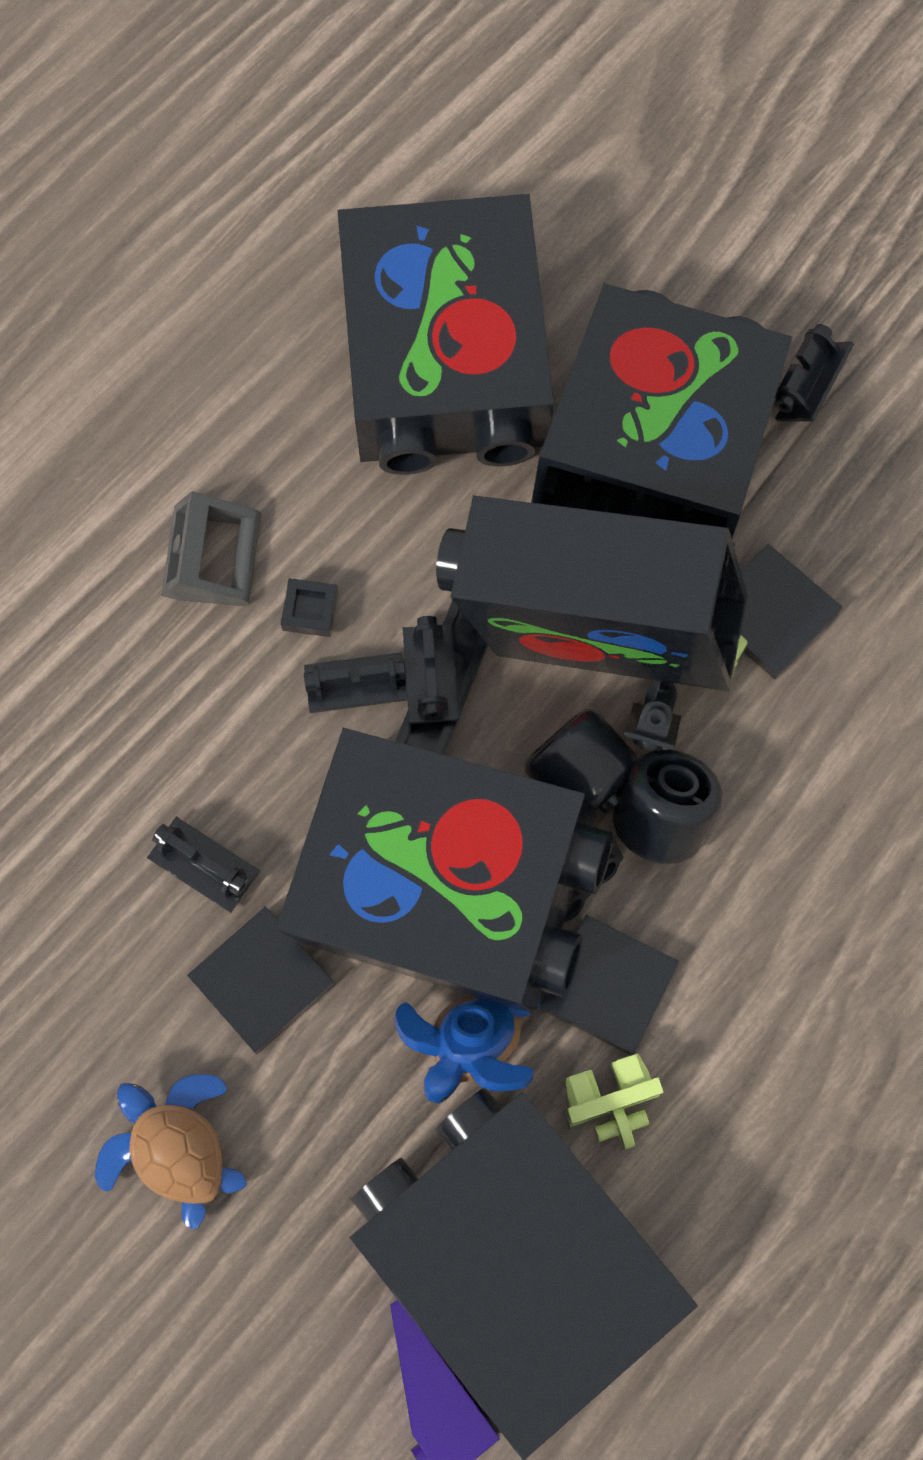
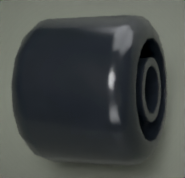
[524,709,638,814]
[612,749,723,864]

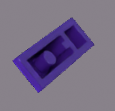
[390,1300,500,1460]

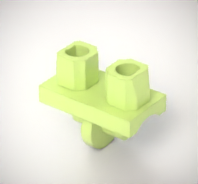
[564,1054,664,1150]

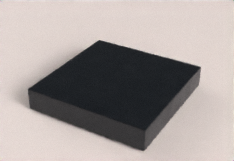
[740,543,842,680]
[187,906,335,1055]
[540,915,679,1055]

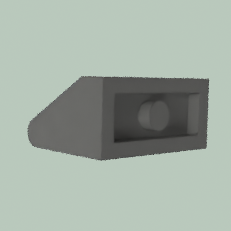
[161,491,261,606]

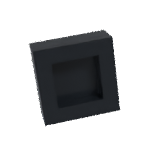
[280,578,339,637]

